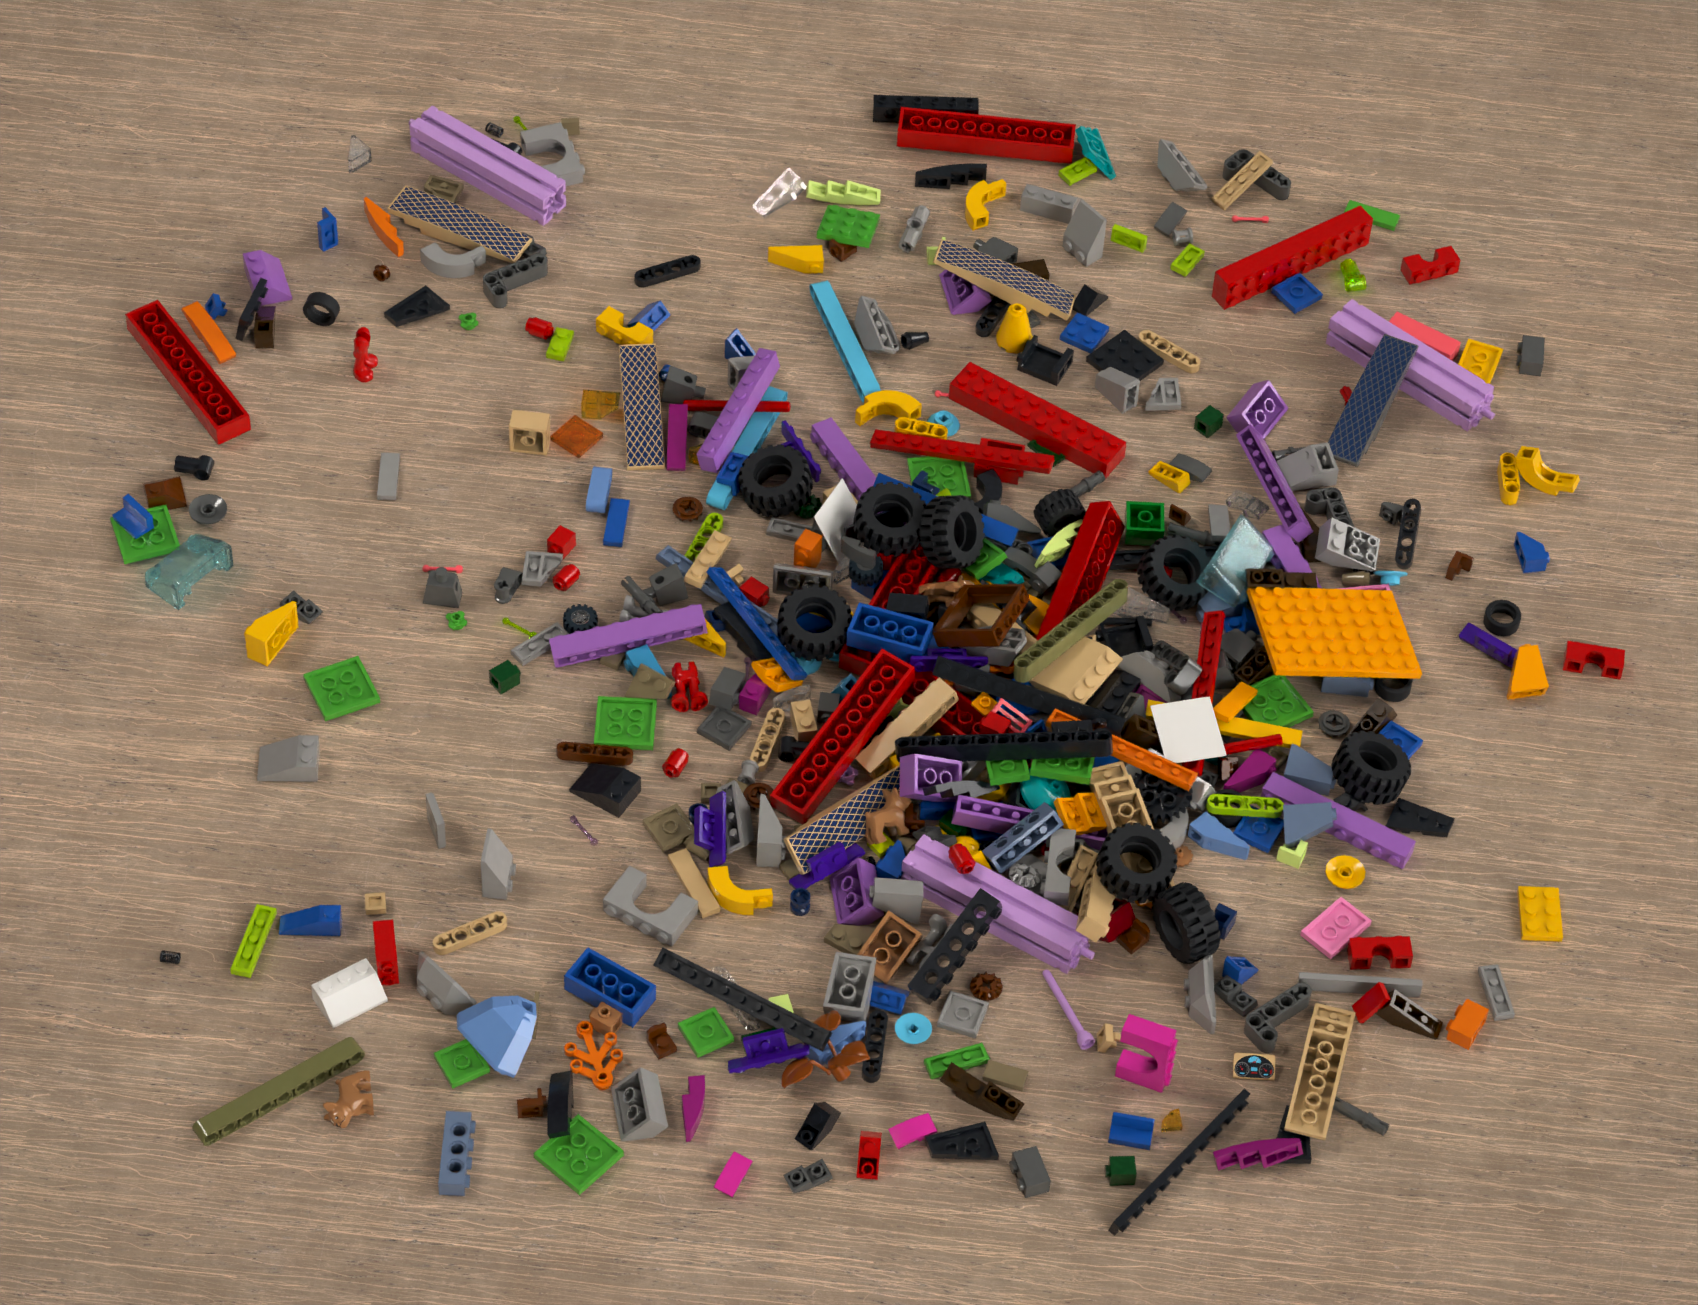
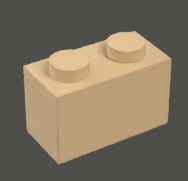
[790,699,818,742]

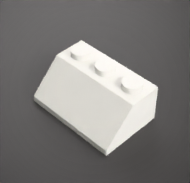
[311,958,388,1028]

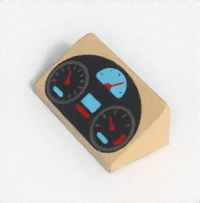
[1233,1053,1276,1081]

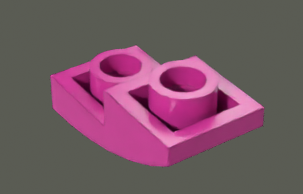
[888,1113,938,1149]
[714,1151,753,1198]

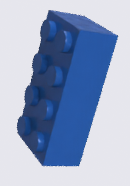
[846,602,934,663]
[564,947,656,1028]

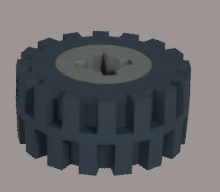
[849,554,883,587]

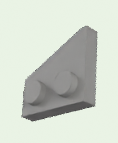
[1145,378,1181,411]
[522,551,563,587]

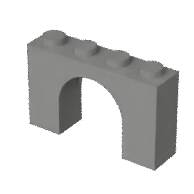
[520,122,585,186]
[603,866,698,946]

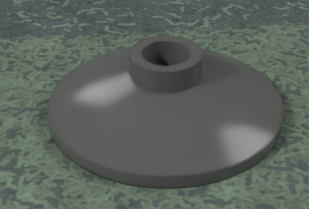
[189,494,227,524]

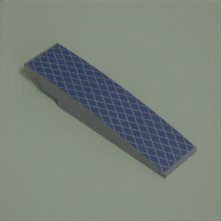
[1327,334,1419,467]

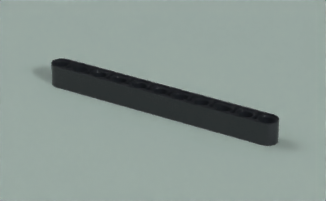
[895,730,1113,762]

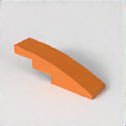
[364,197,404,258]
[181,301,236,364]

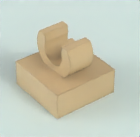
[726,564,744,588]
[1096,1023,1121,1053]

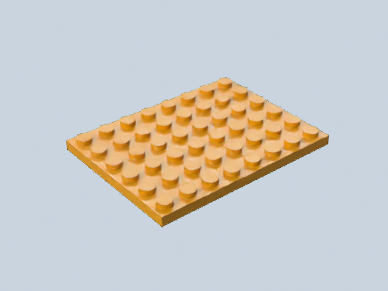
[1246,587,1422,679]

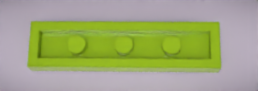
[230,904,277,978]

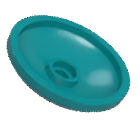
[1020,768,1071,815]

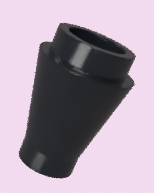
[901,332,929,350]

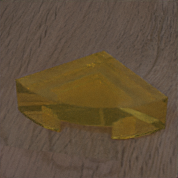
[1161,1109,1183,1132]

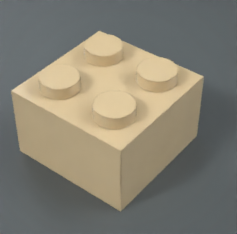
[509,410,550,455]

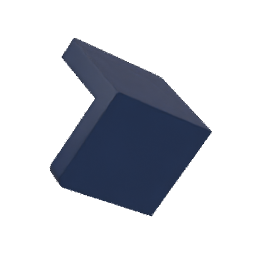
[912,470,940,495]
[1214,903,1237,940]

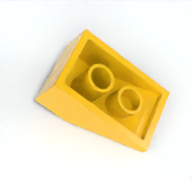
[244,601,299,667]

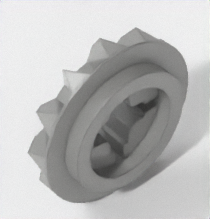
[1009,863,1041,887]

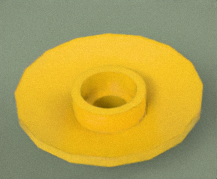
[1325,855,1366,889]

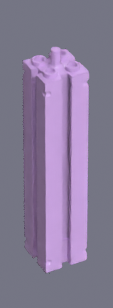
[408,106,566,226]
[1326,298,1495,431]
[901,834,1095,974]

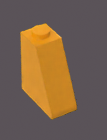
[1507,644,1549,700]

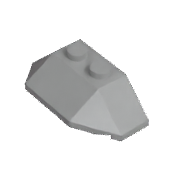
[1157,139,1207,192]
[854,296,901,354]
[959,625,1027,667]
[1118,651,1181,703]
[716,780,754,854]
[417,951,477,1015]
[1184,954,1216,1034]

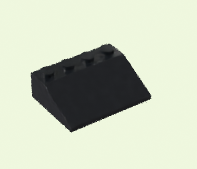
[1086,669,1141,714]

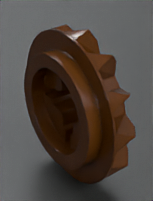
[673,497,703,522]
[743,783,773,810]
[970,971,1003,1001]

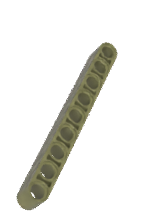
[1014,579,1128,683]
[192,1037,365,1146]

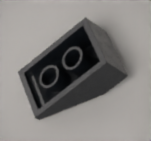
[569,763,641,818]

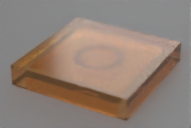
[550,415,603,458]

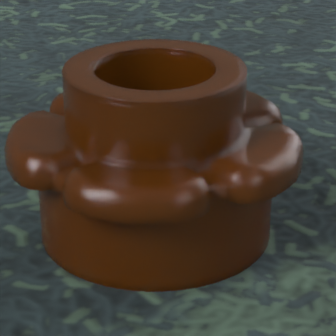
[373,265,391,281]

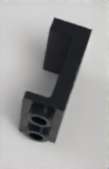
[1016,335,1074,386]
[1095,615,1154,657]

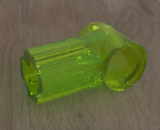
[1340,258,1367,292]

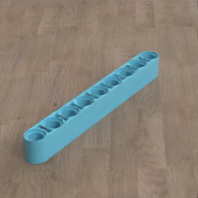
[809,280,881,403]
[706,386,788,510]

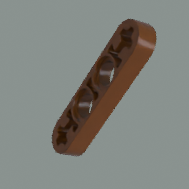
[556,742,633,766]

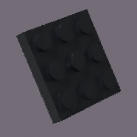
[1086,330,1164,381]

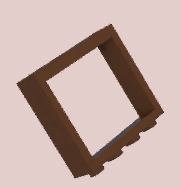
[932,584,1030,647]

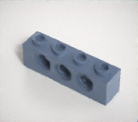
[982,802,1064,874]
[438,1111,476,1196]

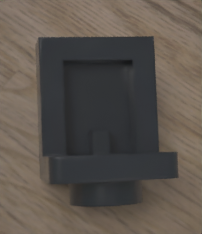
[1333,792,1368,812]

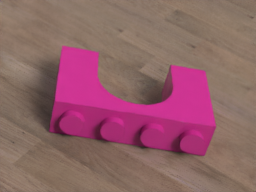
[1115,1014,1178,1093]

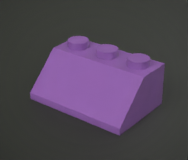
[243,250,292,306]
[939,269,991,315]
[1226,380,1289,439]
[829,857,884,926]

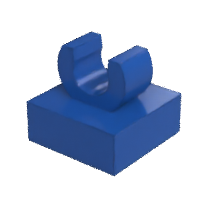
[205,293,228,320]

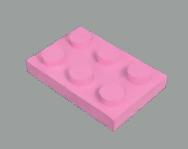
[1300,897,1372,959]

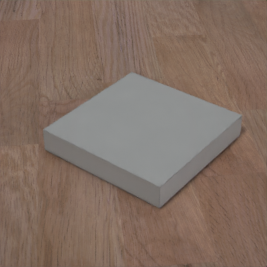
[425,793,446,849]
[937,991,989,1039]

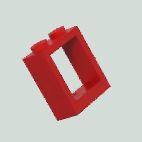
[974,438,1025,485]
[373,919,399,986]

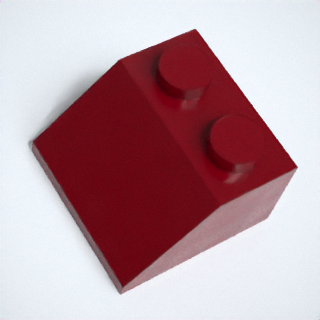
[1076,897,1136,943]

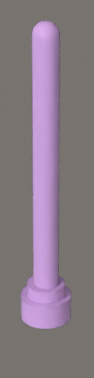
[1042,969,1095,1050]

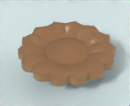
[1174,845,1193,867]

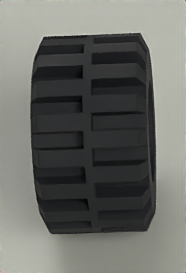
[1034,489,1086,537]

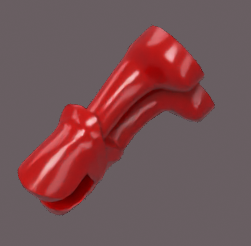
[353,327,378,382]
[671,661,708,712]

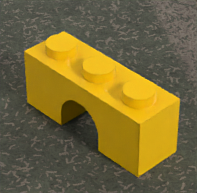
[596,306,653,345]

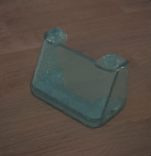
[1196,514,1275,608]
[145,534,234,610]

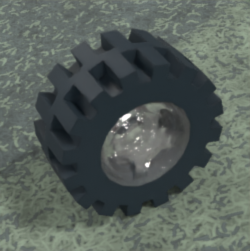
[563,604,598,634]

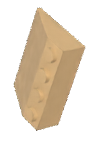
[1028,636,1123,704]

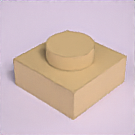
[365,892,386,915]

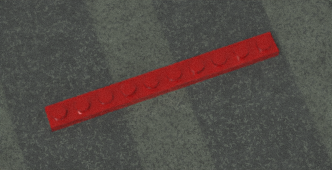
[870,429,1055,474]
[1182,610,1225,776]

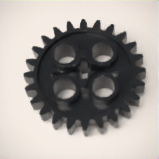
[1133,770,1193,824]

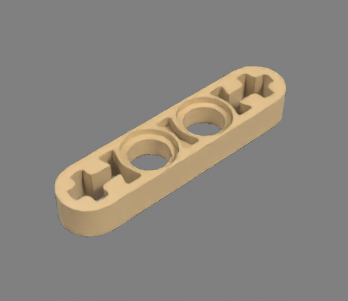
[1138,330,1200,373]
[750,708,785,772]
[433,911,507,955]

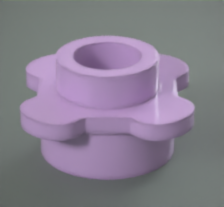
[837,766,858,785]

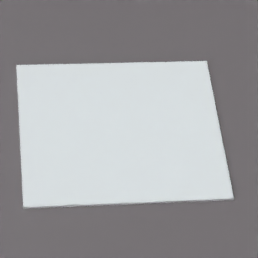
[814,478,861,569]
[1150,696,1227,764]

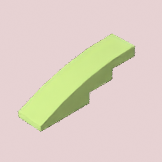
[806,180,881,205]
[1034,519,1083,568]

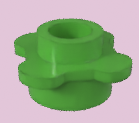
[459,313,478,330]
[446,611,467,630]

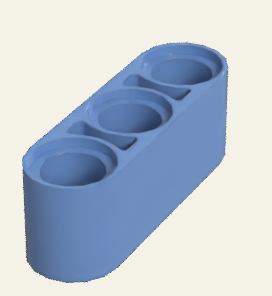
[586,466,612,513]

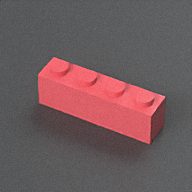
[1390,312,1461,361]

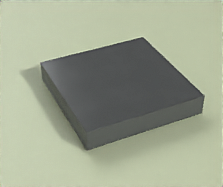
[697,706,752,751]

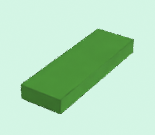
[1344,200,1400,231]
[924,1043,990,1079]

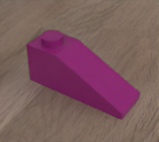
[739,673,772,716]
[1223,749,1277,793]

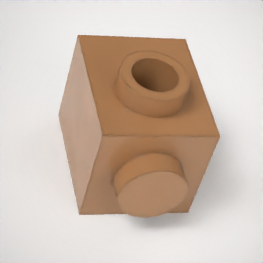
[589,1002,623,1039]

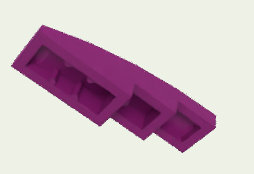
[667,404,688,471]
[1213,1138,1303,1171]

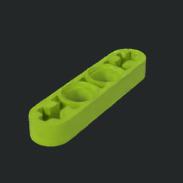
[685,513,723,562]
[1206,794,1284,818]

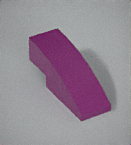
[682,1075,705,1142]

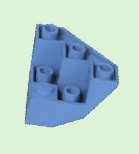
[456,996,537,1078]

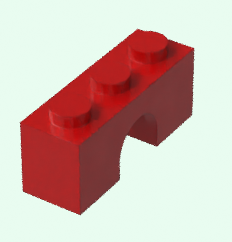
[1400,246,1461,285]
[1563,641,1625,680]
[1347,936,1413,970]

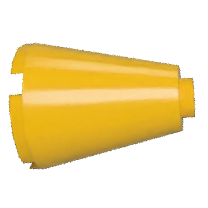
[996,304,1032,354]

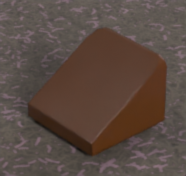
[1169,504,1191,526]

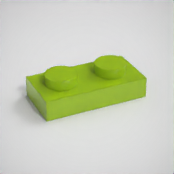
[1058,157,1097,186]
[1111,224,1148,253]
[1170,243,1205,277]
[546,327,574,362]

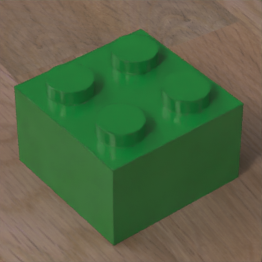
[1125,501,1165,546]

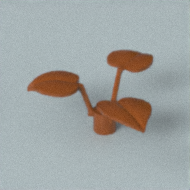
[782,1010,870,1089]

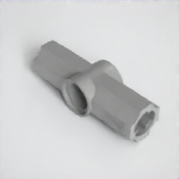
[899,205,930,253]

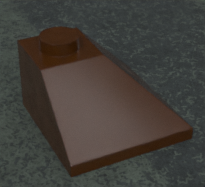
[142,476,187,510]

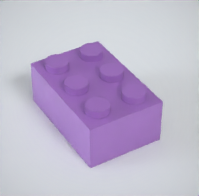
[900,754,962,802]

